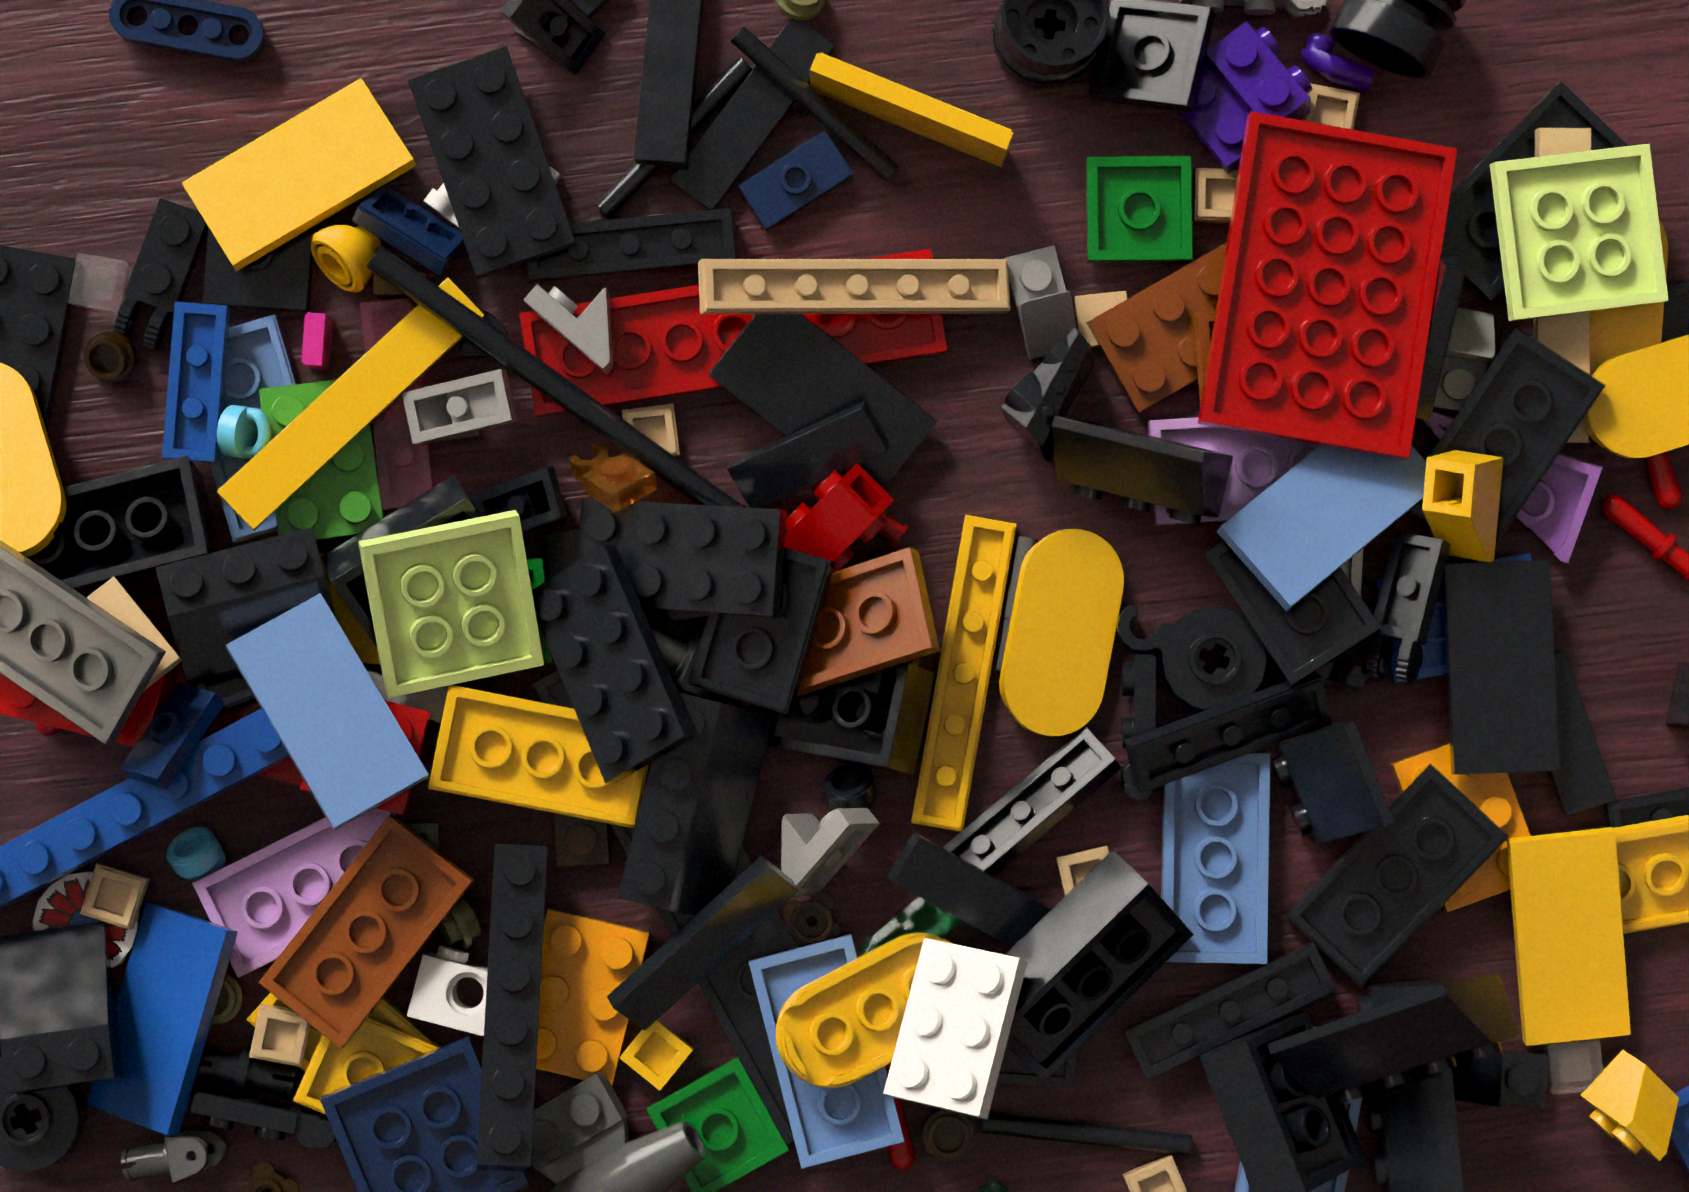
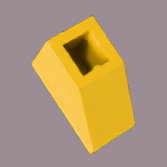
[1422,450,1503,563]
[1580,1049,1679,1161]

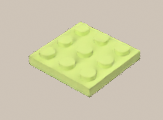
[1489,143,1669,321]
[358,510,544,698]

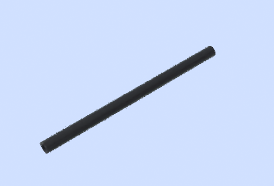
[366,246,742,507]

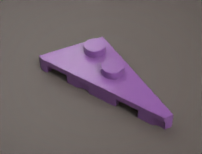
[1423,410,1603,563]

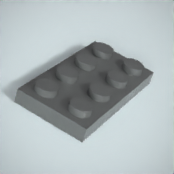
[0,540,166,744]

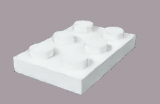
[883,938,1028,1120]

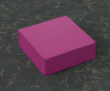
[301,312,333,371]

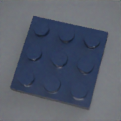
[320,1036,530,1192]

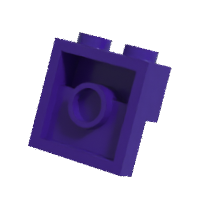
[1176,21,1313,174]

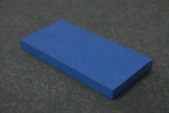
[87,902,238,1136]

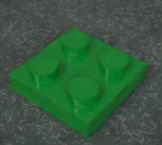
[1086,156,1193,263]
[646,1057,790,1192]

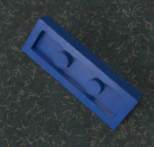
[162,302,231,464]

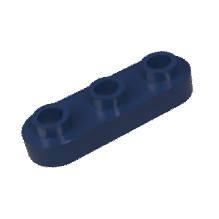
[109,0,266,63]

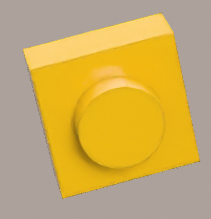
[619,1019,694,1091]

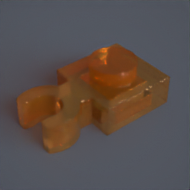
[569,443,658,512]

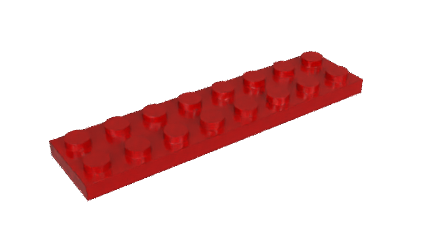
[519,248,947,417]

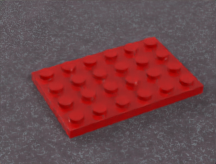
[1198,111,1457,460]

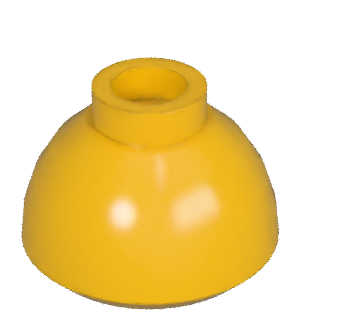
[311,225,381,293]

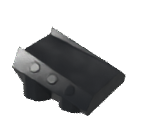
[1001,328,1095,463]

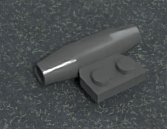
[531,1071,707,1192]

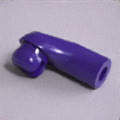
[1301,33,1374,93]

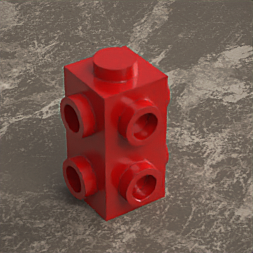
[784,463,894,573]

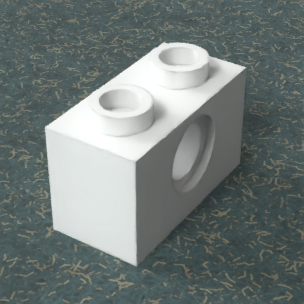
[407,945,488,1036]

